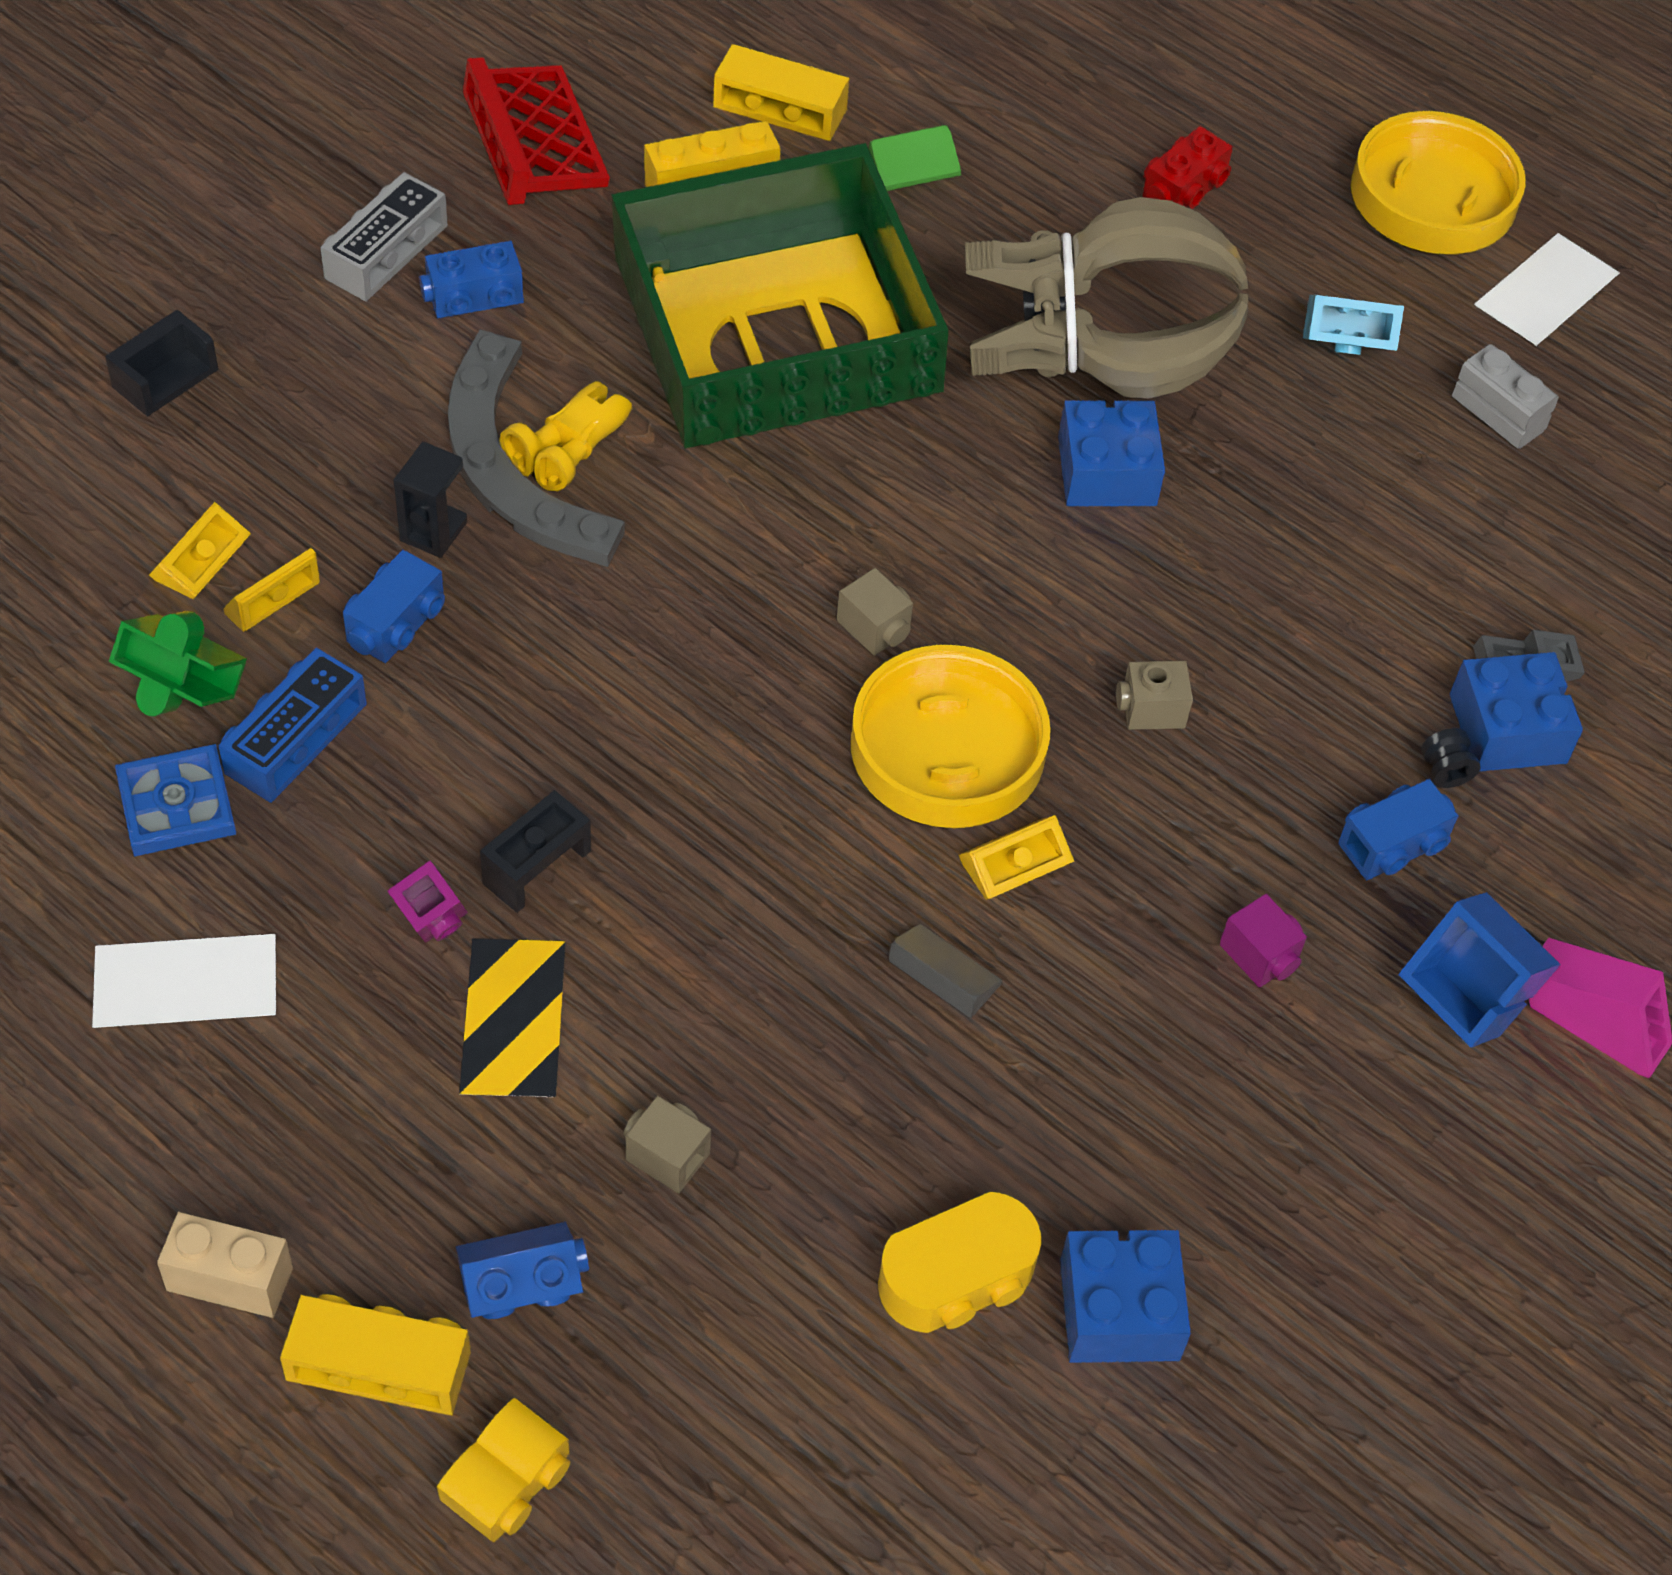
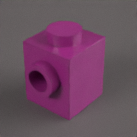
[387,860,468,943]
[1219,893,1307,988]

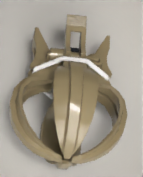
[965,197,1248,399]

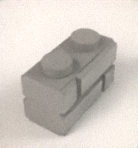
[1452,344,1559,449]

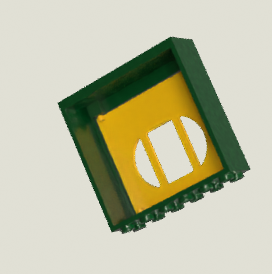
[611,143,949,449]

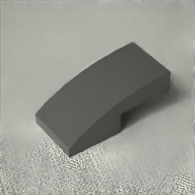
[1473,630,1585,681]

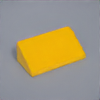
[149,502,251,599]
[223,548,320,632]
[959,815,1074,900]

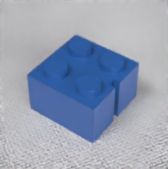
[1058,401,1165,506]
[1449,652,1583,772]
[1398,892,1561,1048]
[1060,1230,1191,1363]

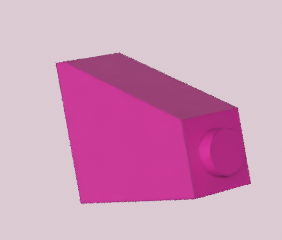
[1529,938,1672,1078]

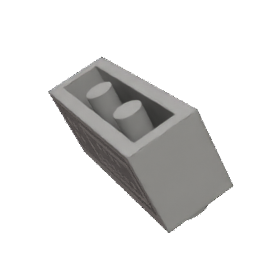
[320,172,448,301]

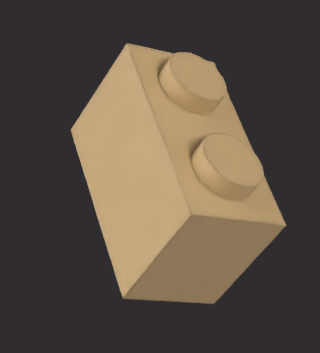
[157,1212,293,1318]

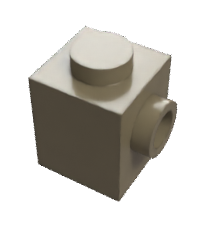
[836,568,913,656]
[1116,661,1193,730]
[623,1096,711,1194]

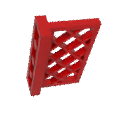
[463,58,610,205]

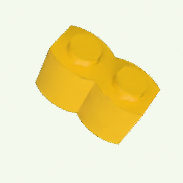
[437,1398,570,1543]

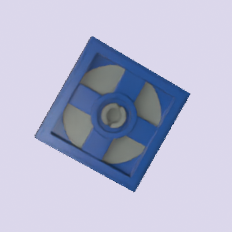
[115,744,236,857]

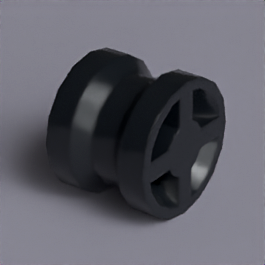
[1421,728,1481,788]

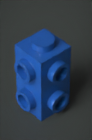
[419,241,524,319]
[343,550,445,664]
[1338,779,1459,881]
[456,1222,589,1319]

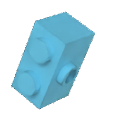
[1303,295,1404,355]

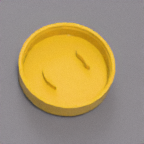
[1351,111,1526,254]
[851,645,1050,828]

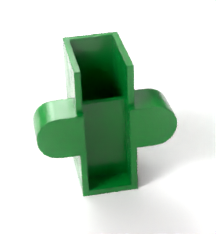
[109,611,247,716]

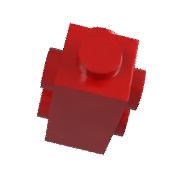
[1142,126,1233,209]

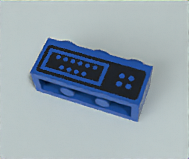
[218,647,367,803]

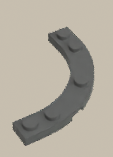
[448,329,625,567]

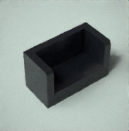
[105,309,219,417]
[393,441,467,558]
[480,790,591,913]

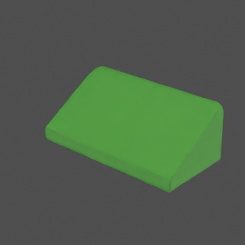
[869,125,961,191]

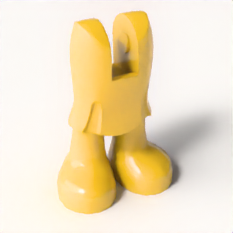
[499,381,632,491]

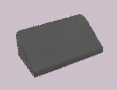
[889,924,1002,1018]

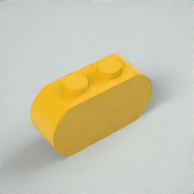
[878,1192,1041,1333]

